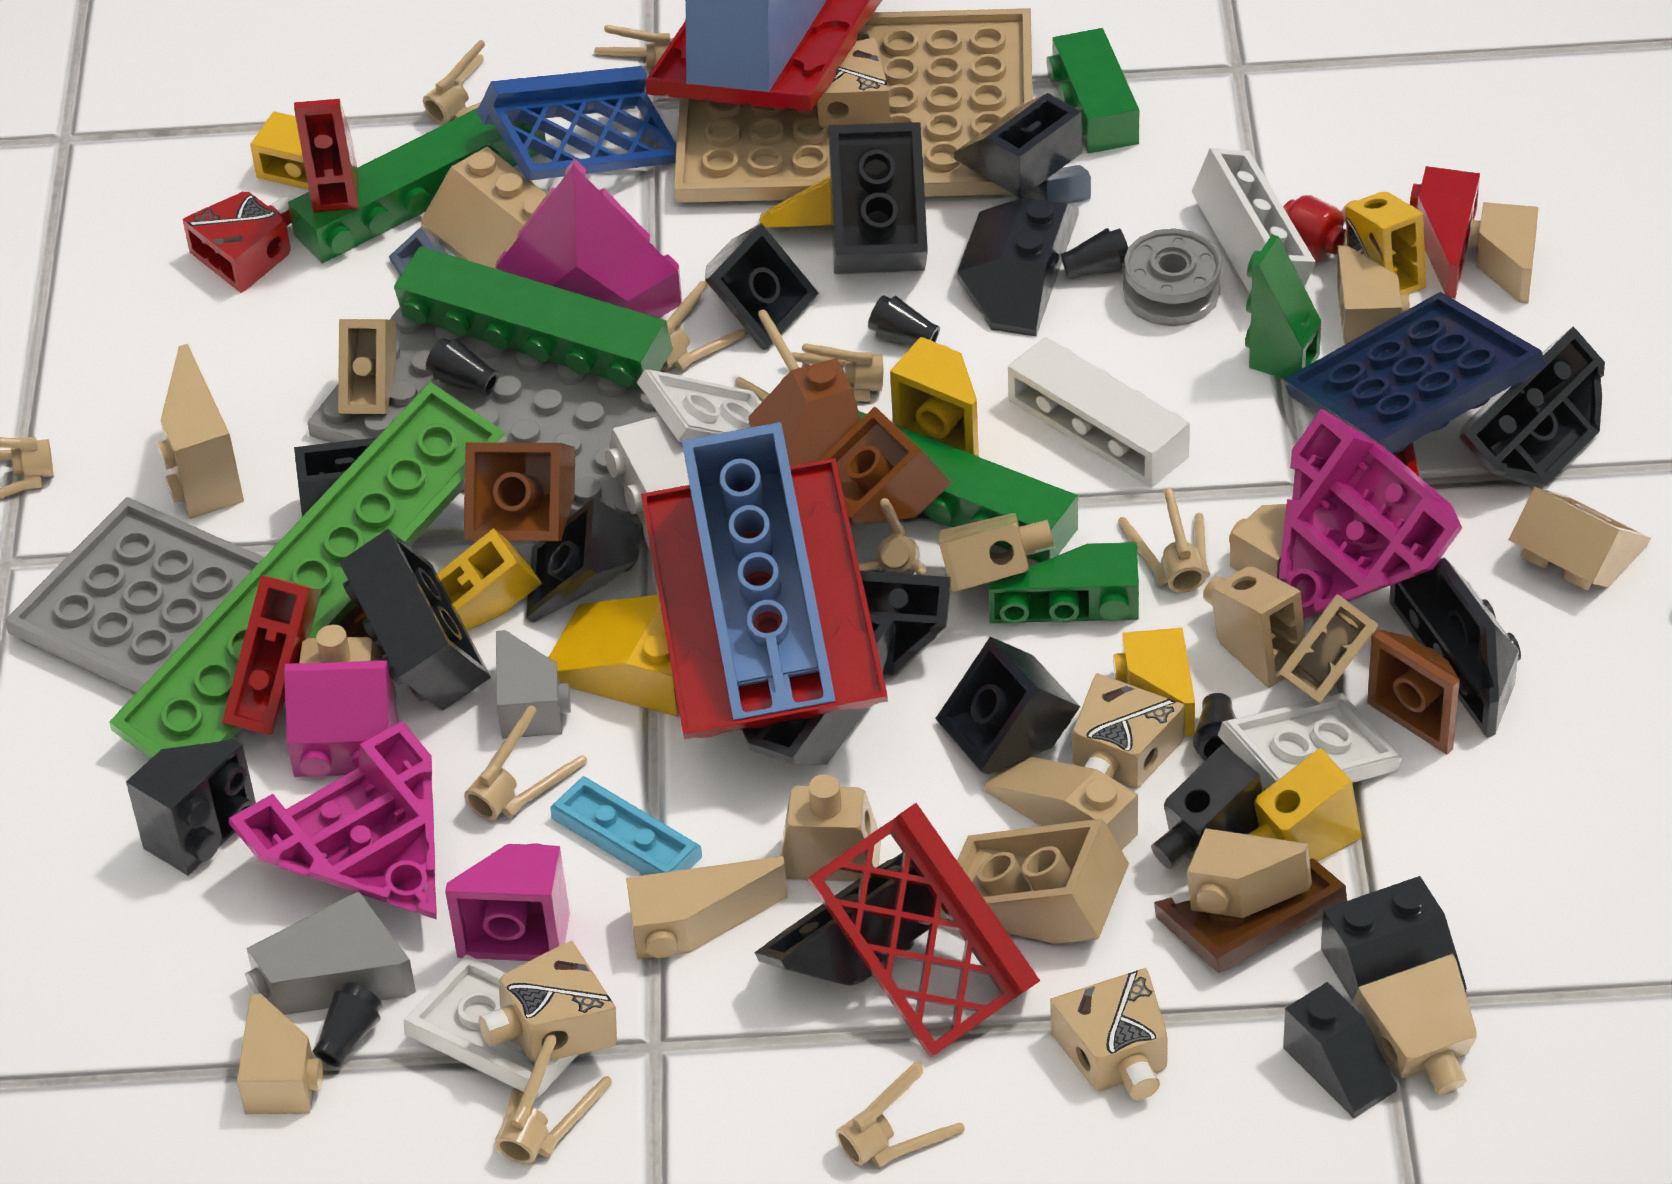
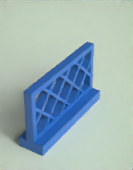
[477,66,677,181]

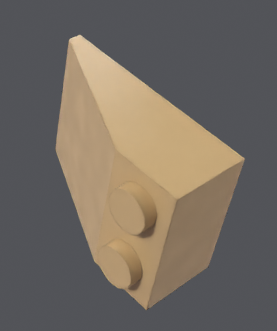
[157,343,244,519]
[939,818,1129,944]

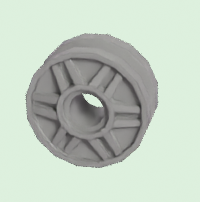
[1123,228,1222,326]

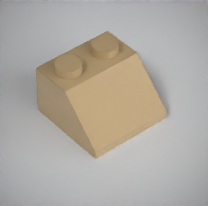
[1508,487,1651,590]

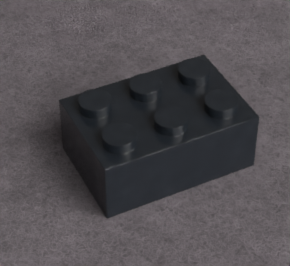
[339,529,492,711]

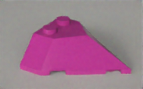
[495,158,683,318]
[1279,409,1462,619]
[229,721,437,920]

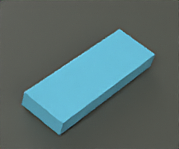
[550,775,702,875]

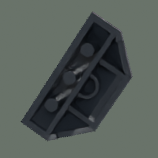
[957,197,1079,336]
[1459,326,1605,489]
[1389,557,1521,738]
[860,571,951,677]
[741,613,895,765]
[754,852,934,986]

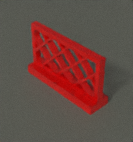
[806,802,1041,1058]

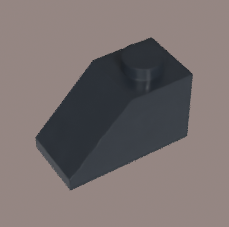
[1283,982,1397,1118]

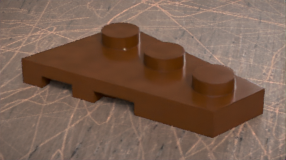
[1154,858,1347,974]

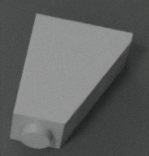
[245,891,416,1015]

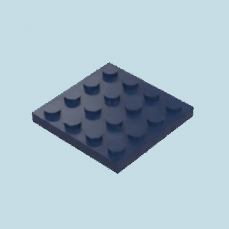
[1283,292,1546,454]

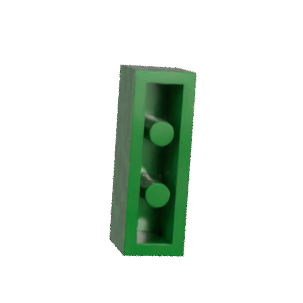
[1046,27,1140,154]

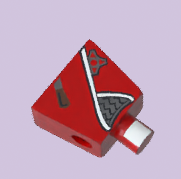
[182,191,292,293]

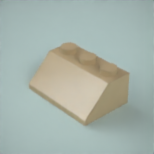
[420,147,547,269]

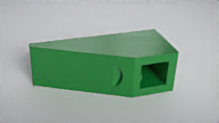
[1245,234,1321,379]
[988,542,1139,623]

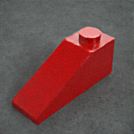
[294,98,358,213]
[1410,166,1481,299]
[222,575,322,736]

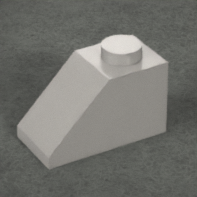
[496,630,571,739]

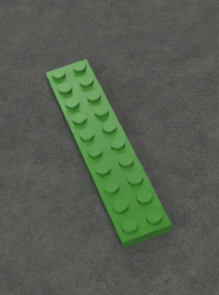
[109,382,506,759]

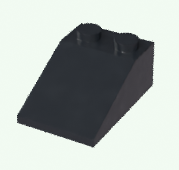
[829,122,928,274]

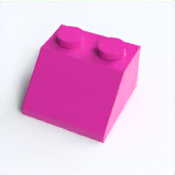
[284,660,398,777]
[445,843,570,961]

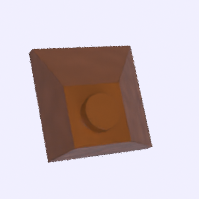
[748,358,861,466]
[819,406,951,524]
[463,442,576,541]
[1367,629,1459,755]

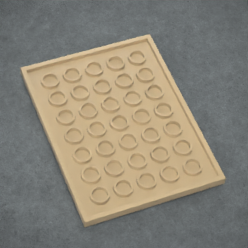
[674,8,1034,203]

